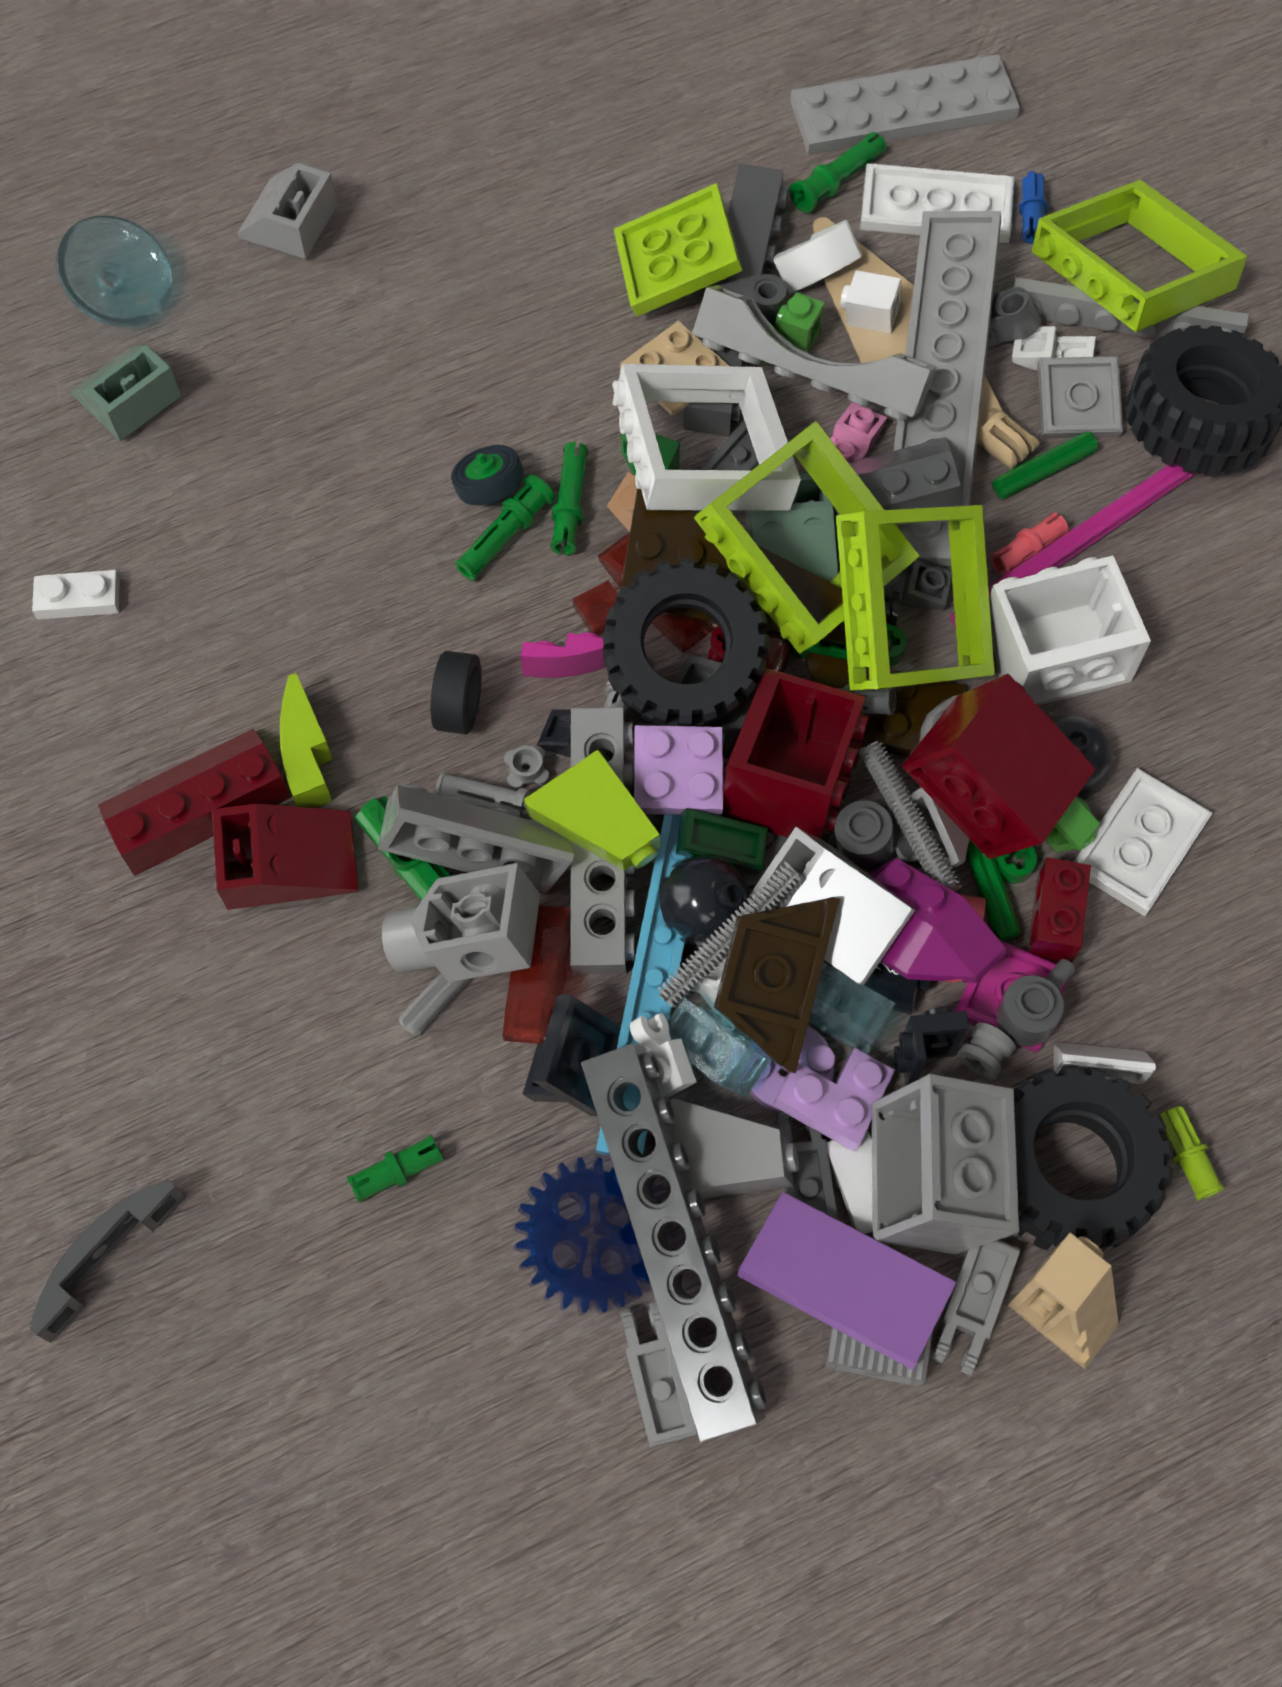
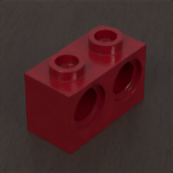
[1027,857,1091,963]

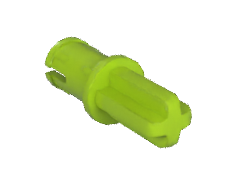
[1160,1106,1225,1201]

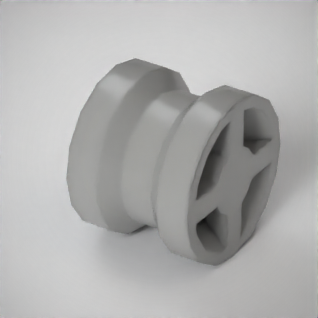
[957,1022,1016,1079]

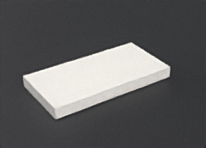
[860,163,1014,243]

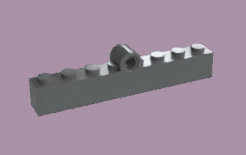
[683,164,789,437]

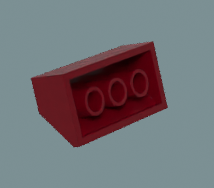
[98,729,290,876]

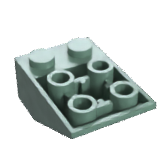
[745,473,838,582]

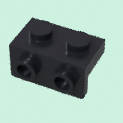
[894,1007,969,1086]

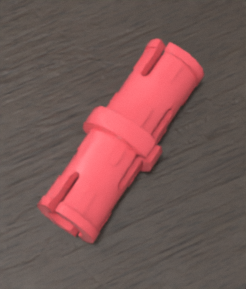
[990,512,1069,576]

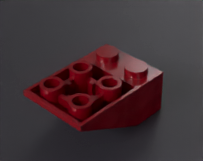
[212,804,359,910]

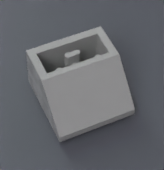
[237,163,338,259]

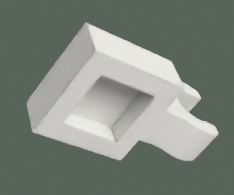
[630,1013,696,1098]

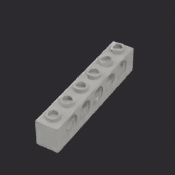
[570,707,635,974]

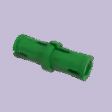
[347,1135,444,1204]

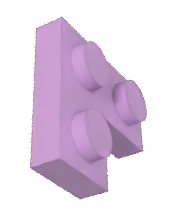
[772,1047,895,1151]

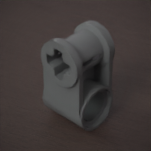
[988,287,1041,347]

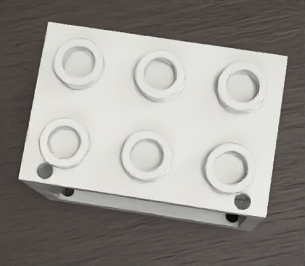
[989,556,1151,706]

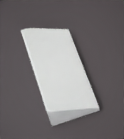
[1053,1042,1155,1084]

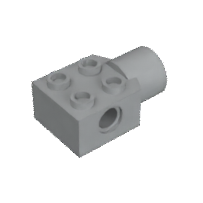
[382,863,540,982]

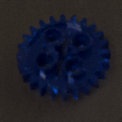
[513,1157,660,1315]

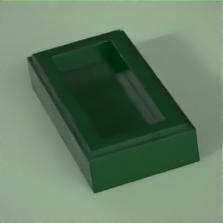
[676,808,768,873]

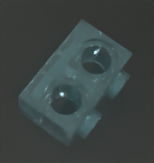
[808,963,895,1055]
[668,997,772,1097]

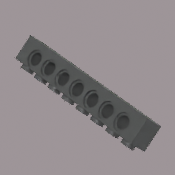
[581,1043,768,1442]

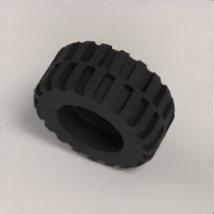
[1125,325,1282,476]
[603,558,769,727]
[1014,1065,1174,1252]

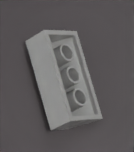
[378,785,574,893]

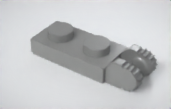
[932,1240,1021,1376]
[620,1302,698,1449]

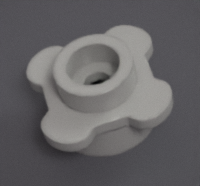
[504,745,549,789]

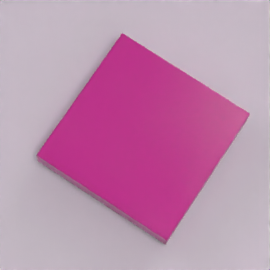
[955,940,1068,1053]

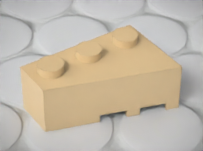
[1008,1233,1119,1369]

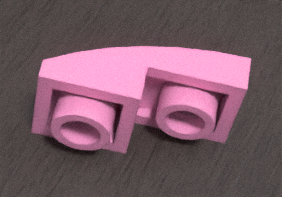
[830,402,887,463]

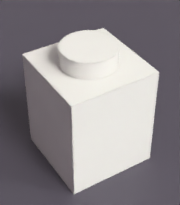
[840,270,901,334]

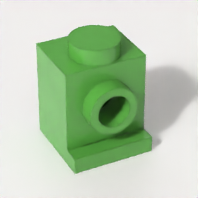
[775,292,824,353]
[1045,796,1100,852]

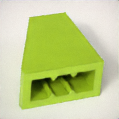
[523,750,661,871]

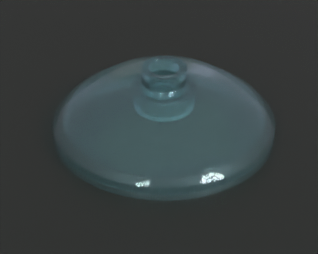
[56,215,173,327]

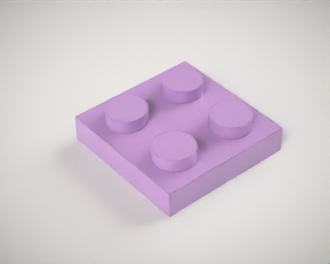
[634,725,723,815]

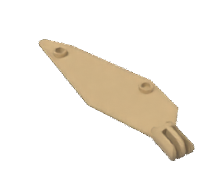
[813,217,1040,470]

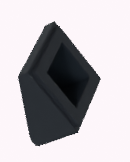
[537,709,571,758]

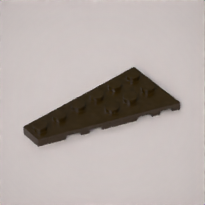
[621,489,846,646]

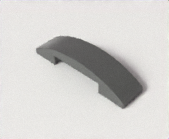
[30,1180,186,1343]

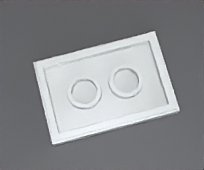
[1074,768,1213,916]

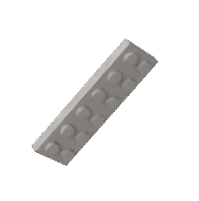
[790,54,1020,155]

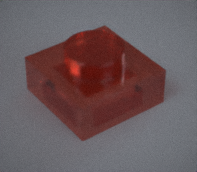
[573,581,617,635]

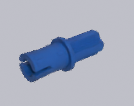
[1019,171,1049,244]

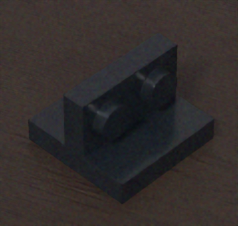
[522,995,621,1116]

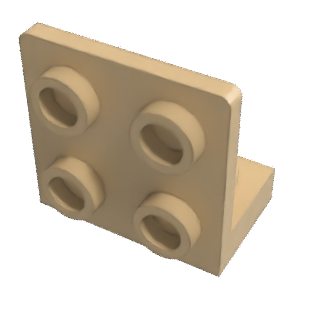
[620,321,729,415]

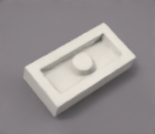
[32,570,120,620]

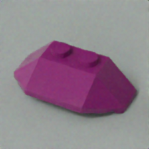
[867,858,1007,983]

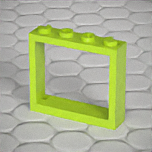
[1031,179,1248,332]
[694,421,919,654]
[836,505,995,690]

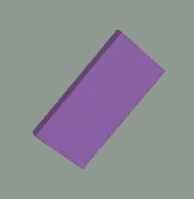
[737,1192,956,1371]

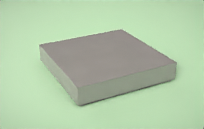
[1037,356,1123,438]

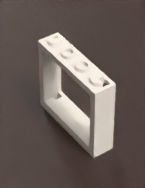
[612,364,801,511]

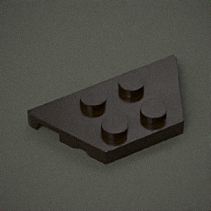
[805,652,965,757]
[714,897,840,1073]

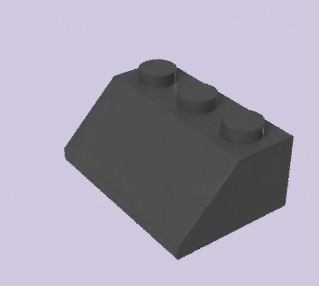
[837,437,963,536]

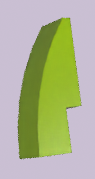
[280,673,333,808]

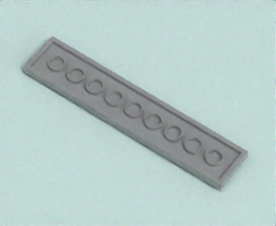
[893,211,1001,566]

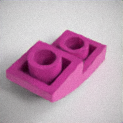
[520,632,605,678]

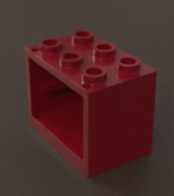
[720,668,869,839]
[902,673,1096,859]

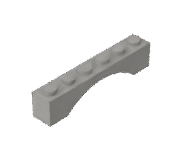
[692,285,937,420]

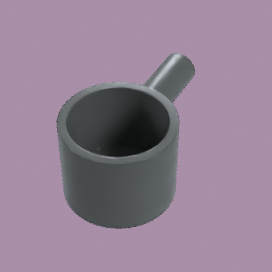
[834,800,895,869]
[996,959,1076,1046]

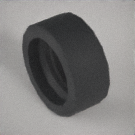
[430,651,482,735]

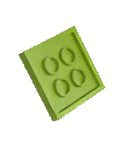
[613,183,743,317]

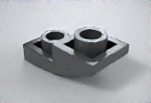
[884,559,952,610]

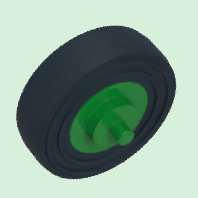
[451,445,524,505]

